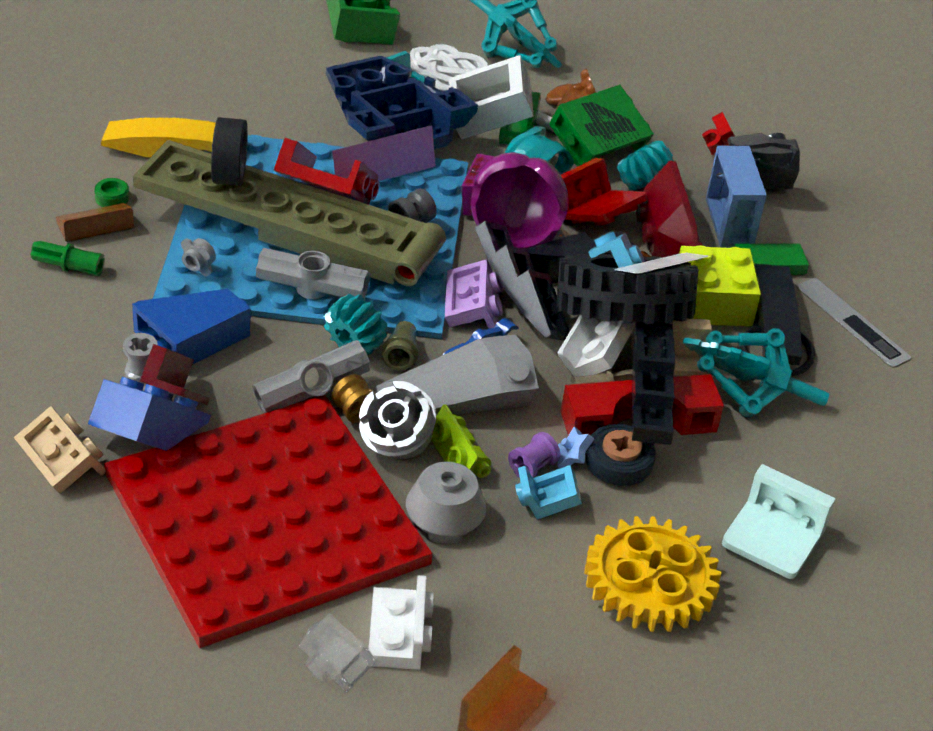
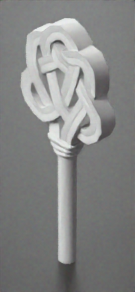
[410,44,555,133]

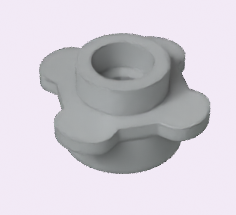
[181,238,216,276]

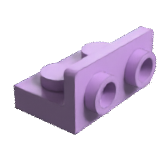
[445,259,503,329]

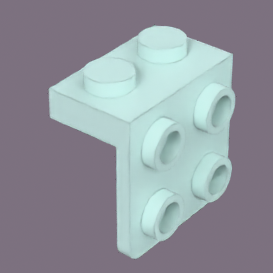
[722,464,836,579]

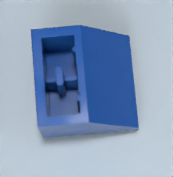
[88,377,211,451]

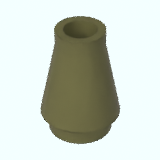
[381,321,418,371]

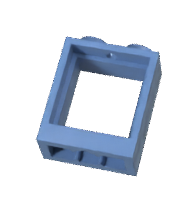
[706,146,767,248]

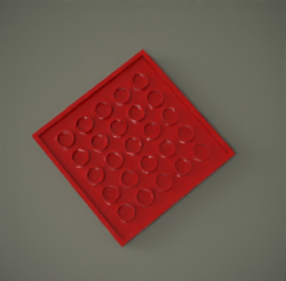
[104,394,433,649]

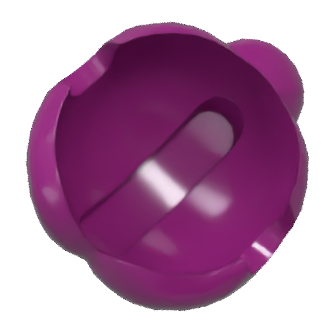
[471,152,569,249]

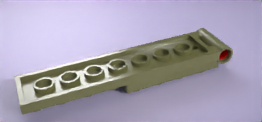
[133,140,446,286]

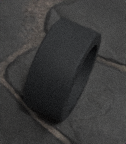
[211,117,248,186]

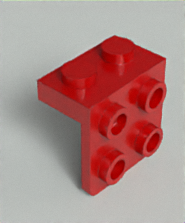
[561,158,647,226]

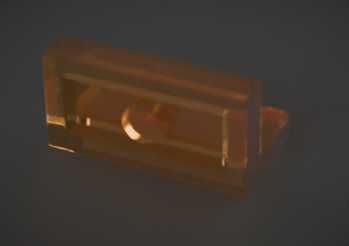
[457,645,547,731]

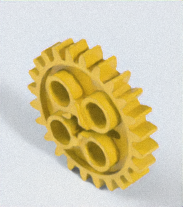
[584,516,721,632]

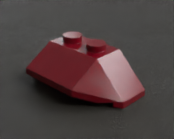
[636,161,703,258]

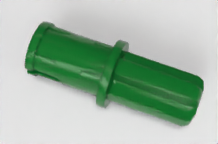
[30,241,105,276]

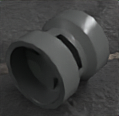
[388,188,437,223]

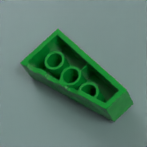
[326,0,400,45]

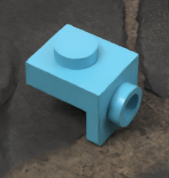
[588,231,645,268]
[515,465,582,520]

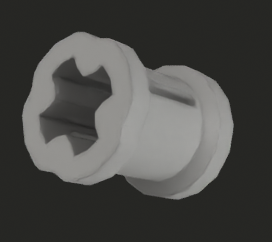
[123,333,158,384]

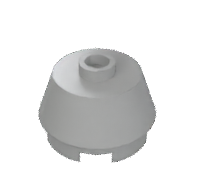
[359,381,436,459]
[406,462,487,544]

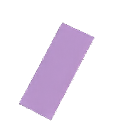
[332,126,436,181]

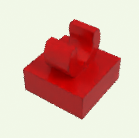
[702,112,735,155]

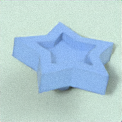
[557,427,594,468]

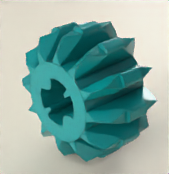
[617,141,674,191]
[324,293,388,355]

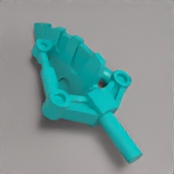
[469,0,562,68]
[682,328,830,418]

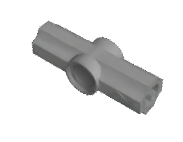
[256,248,370,299]
[252,340,371,413]

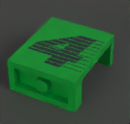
[549,84,654,167]

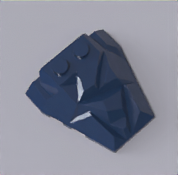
[326,55,478,149]

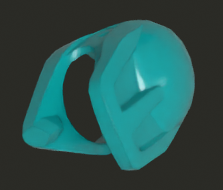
[505,126,574,174]

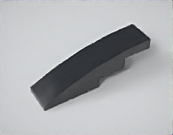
[475,221,570,341]
[754,263,802,366]
[632,322,676,445]

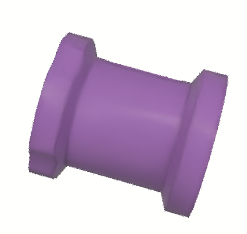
[508,432,561,478]

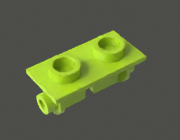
[431,404,492,478]

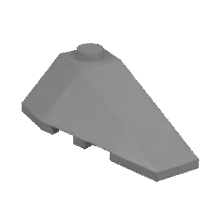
[375,335,539,416]

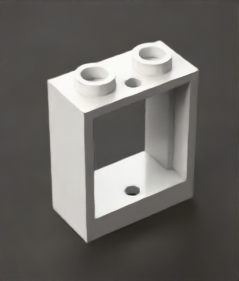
[449,55,534,140]

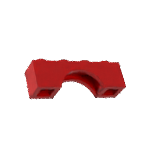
[561,374,724,436]

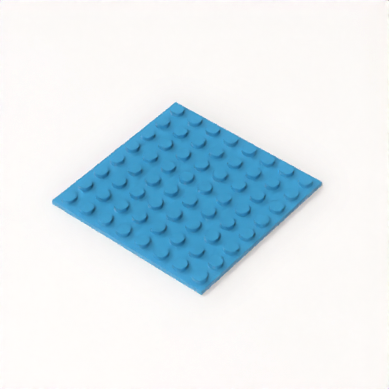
[153,135,468,339]

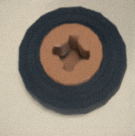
[585,424,656,486]

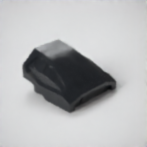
[717,133,800,189]

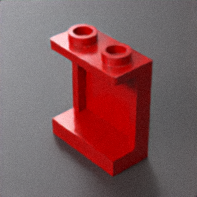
[274,138,380,205]

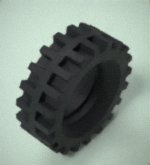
[556,254,699,324]

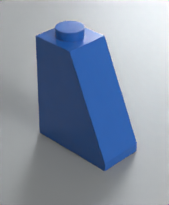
[132,289,252,364]

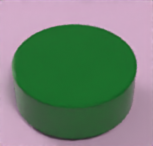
[94,178,130,207]

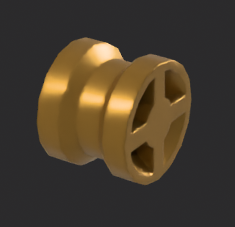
[331,374,376,423]

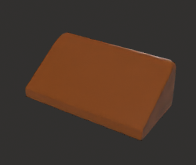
[56,203,134,242]

